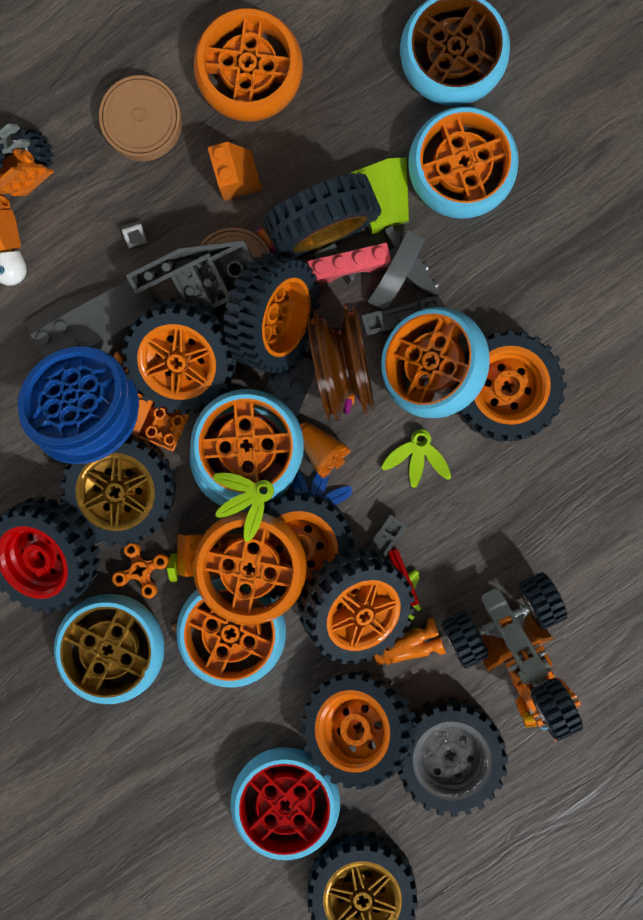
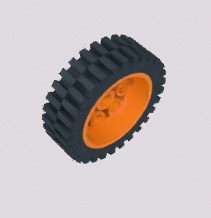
[224,253,320,373]

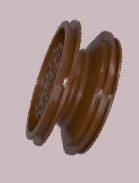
[307,303,375,421]

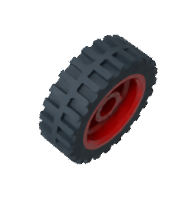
[0,497,101,613]

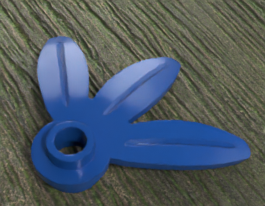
[292,470,353,505]

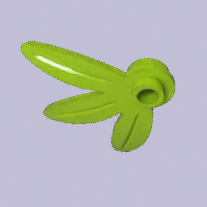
[381,429,451,488]
[213,473,274,542]

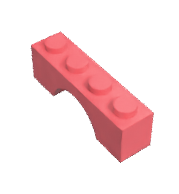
[307,243,391,285]

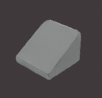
[122,220,148,248]

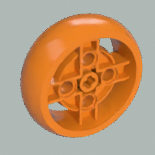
[194,8,303,122]
[193,511,307,625]

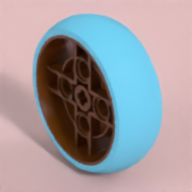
[400,0,510,106]

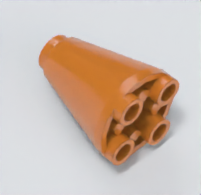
[300,422,351,478]

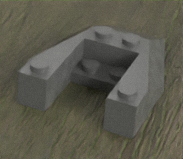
[126,240,254,341]

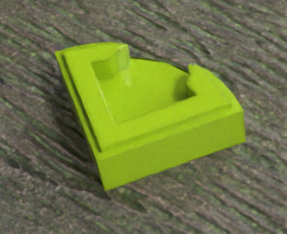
[167,553,178,582]

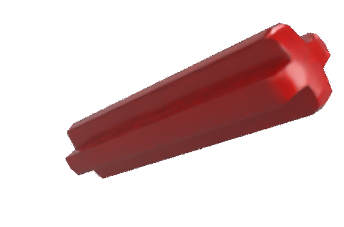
[388,549,419,606]

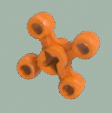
[112,542,169,599]

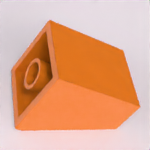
[208,142,262,201]

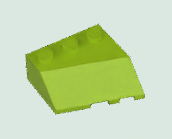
[351,157,409,236]

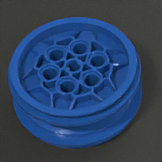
[18,346,139,464]

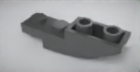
[384,226,439,297]

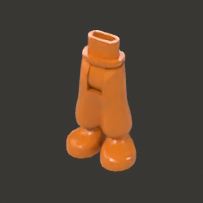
[374,617,446,665]

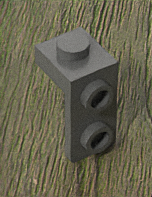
[311,243,355,285]

